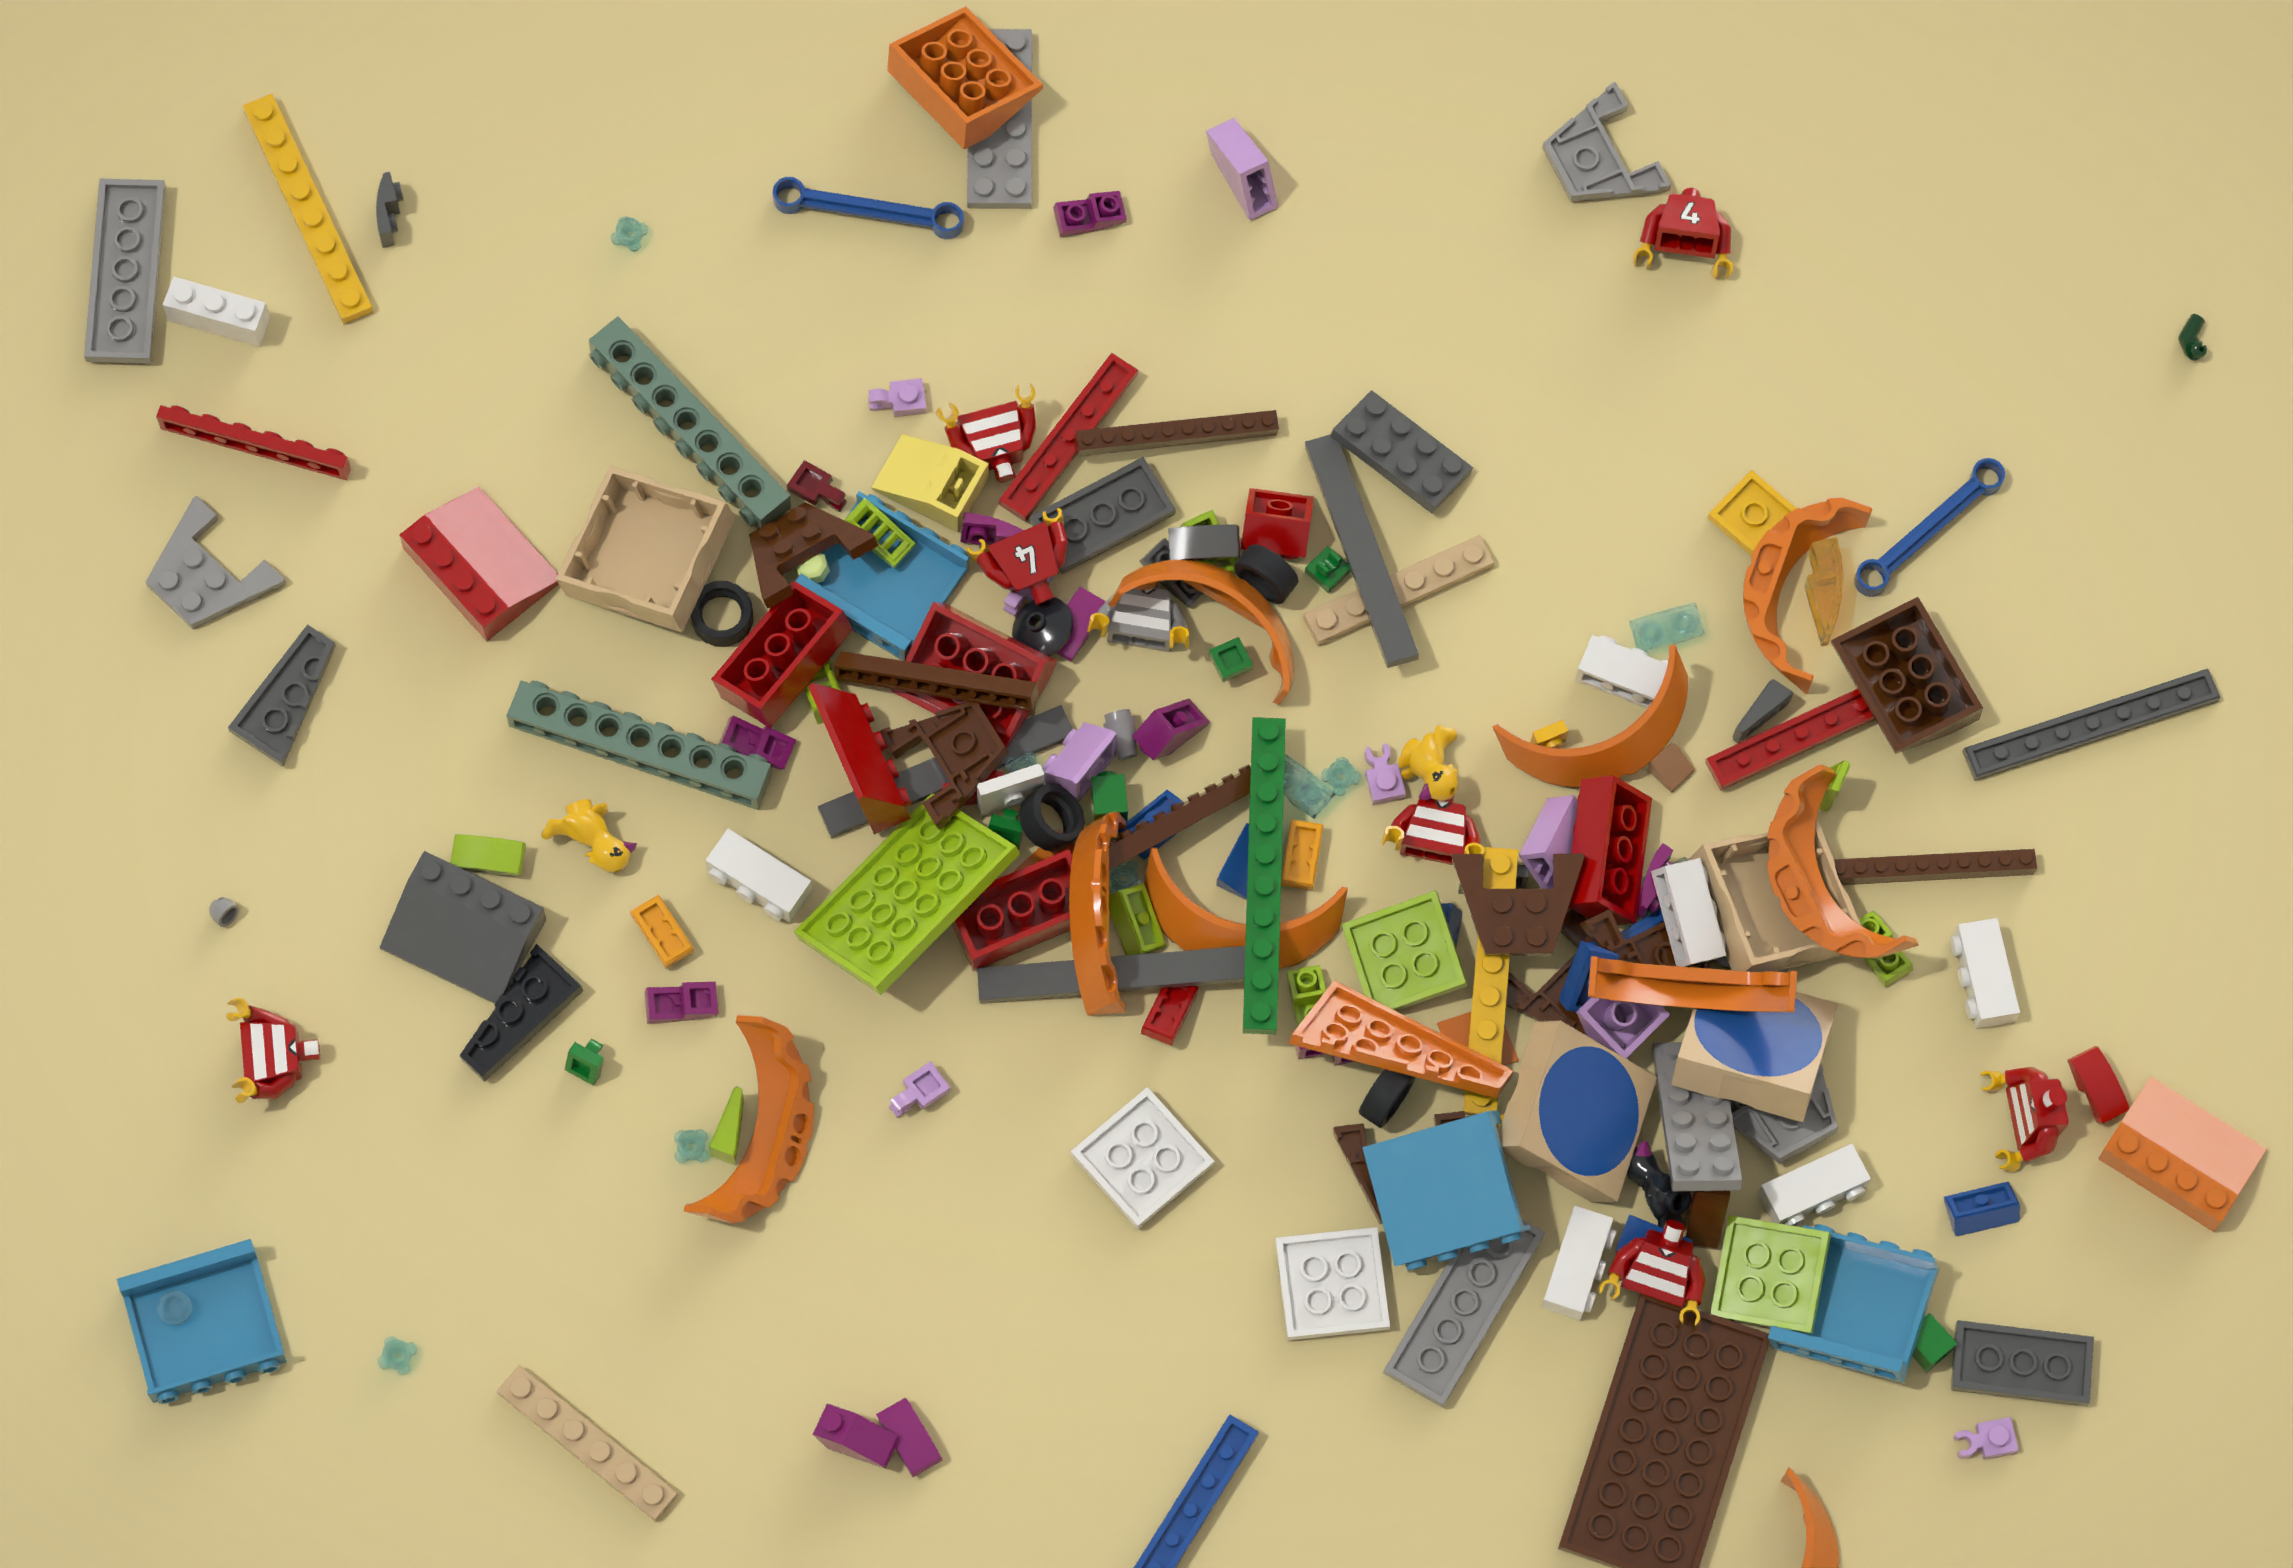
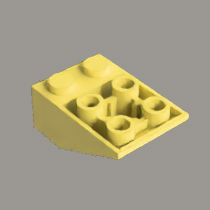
[871,434,989,532]

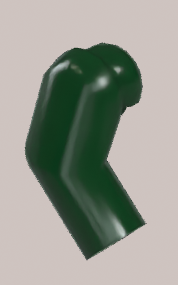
[2178,314,2207,360]

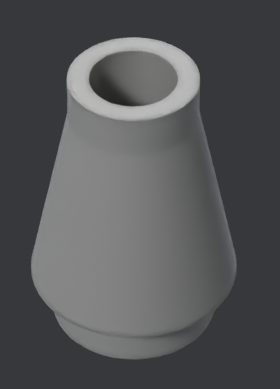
[1103,709,1138,760]

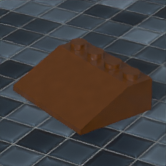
[1831,597,1983,754]

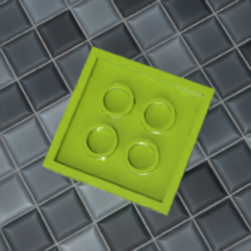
[1341,890,1468,1011]
[1710,1215,1831,1335]

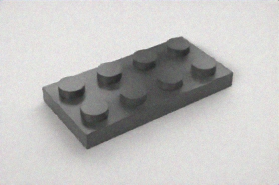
[1330,390,1473,514]
[1030,457,1176,574]
[1951,1320,2094,1406]

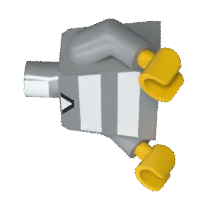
[1087,582,1189,652]

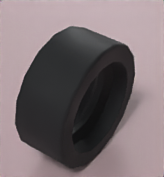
[1234,544,1299,604]
[690,581,753,647]
[1019,784,1085,852]
[1359,1069,1416,1128]

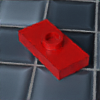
[1141,986,1199,1046]

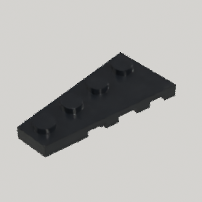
[459,944,583,1082]

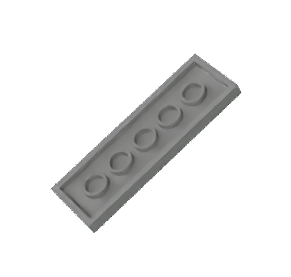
[967,29,1032,209]
[84,179,166,364]
[1652,1042,1742,1191]
[1383,1220,1545,1408]

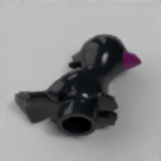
[1626,1141,1691,1228]

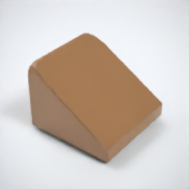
[1648,742,1695,792]

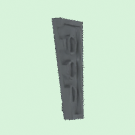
[228,624,336,767]

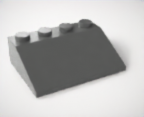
[380,851,546,1004]

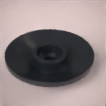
[1012,597,1073,656]

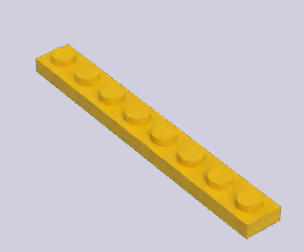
[242,94,373,325]
[1463,847,1519,1115]

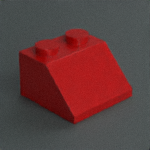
[1241,488,1314,559]

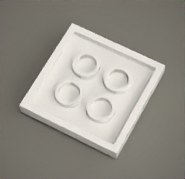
[1070,1087,1215,1230]
[1275,1227,1390,1340]

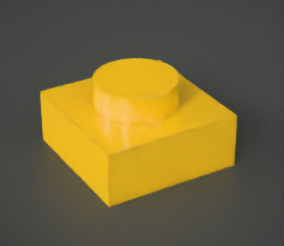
[1530,720,1568,748]

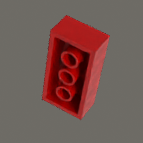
[711,581,853,729]
[1569,775,1652,925]
[952,849,1073,971]

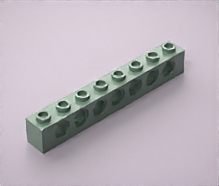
[589,316,791,529]
[506,680,772,810]

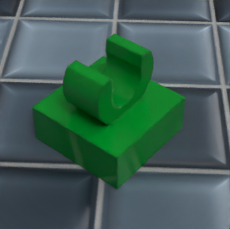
[1305,546,1351,593]
[1209,637,1253,682]
[988,808,1023,850]
[564,1039,604,1086]

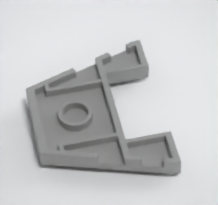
[1542,82,1671,201]
[146,496,286,629]
[1730,1063,1838,1164]

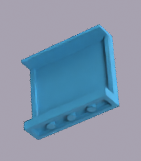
[795,491,969,661]
[1362,1110,1531,1271]
[1768,1224,1939,1383]
[117,1239,287,1404]

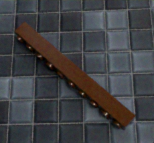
[1074,410,1279,456]
[834,651,1039,712]
[1109,764,1251,870]
[1834,849,2037,885]

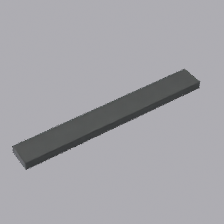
[1305,434,1419,668]
[1962,668,2221,781]
[818,705,1072,838]
[977,946,1245,1003]

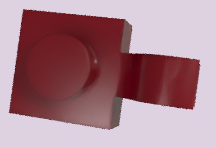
[787,460,847,512]

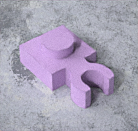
[1365,743,1406,805]
[1953,1417,2019,1459]

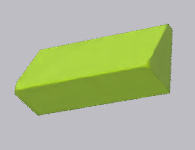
[1109,883,1167,956]

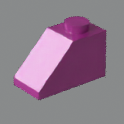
[1132,698,1210,760]
[813,1403,900,1469]

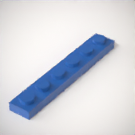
[1134,1414,1259,1568]

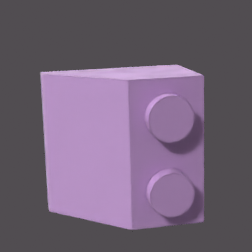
[1043,722,1117,802]
[1576,998,1670,1059]

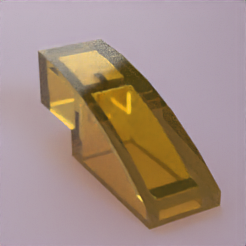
[1804,537,1843,646]

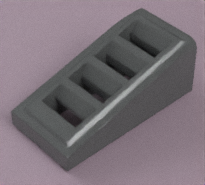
[1732,679,1793,743]

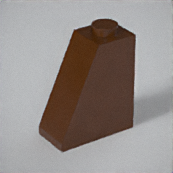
[1684,1190,1731,1250]

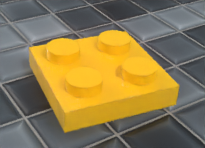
[1707,470,1797,556]

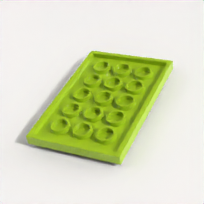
[794,793,1021,995]

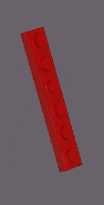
[999,352,1138,522]
[156,405,351,481]
[1705,689,1875,791]

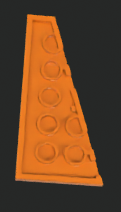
[1289,980,1514,1098]

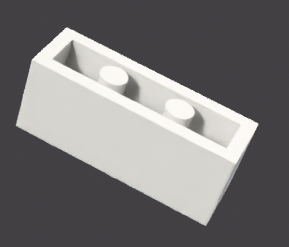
[163,276,271,347]
[1575,635,1668,708]
[705,828,812,923]
[1651,858,1727,967]
[1950,918,2020,1029]
[1757,1144,1871,1226]
[1541,1205,1617,1321]

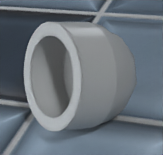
[209,897,239,927]

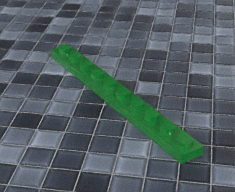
[1242,717,1286,1035]

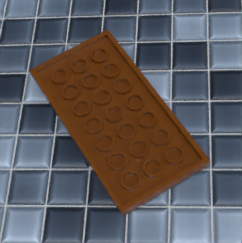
[1558,1293,1770,1568]

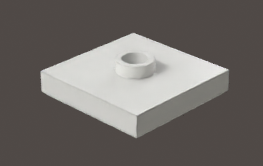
[977,764,1044,817]

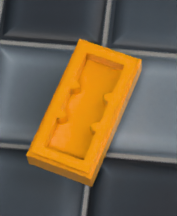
[1281,819,1324,891]
[630,894,694,969]

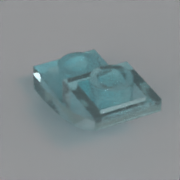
[1629,603,1705,652]
[1284,753,1336,819]

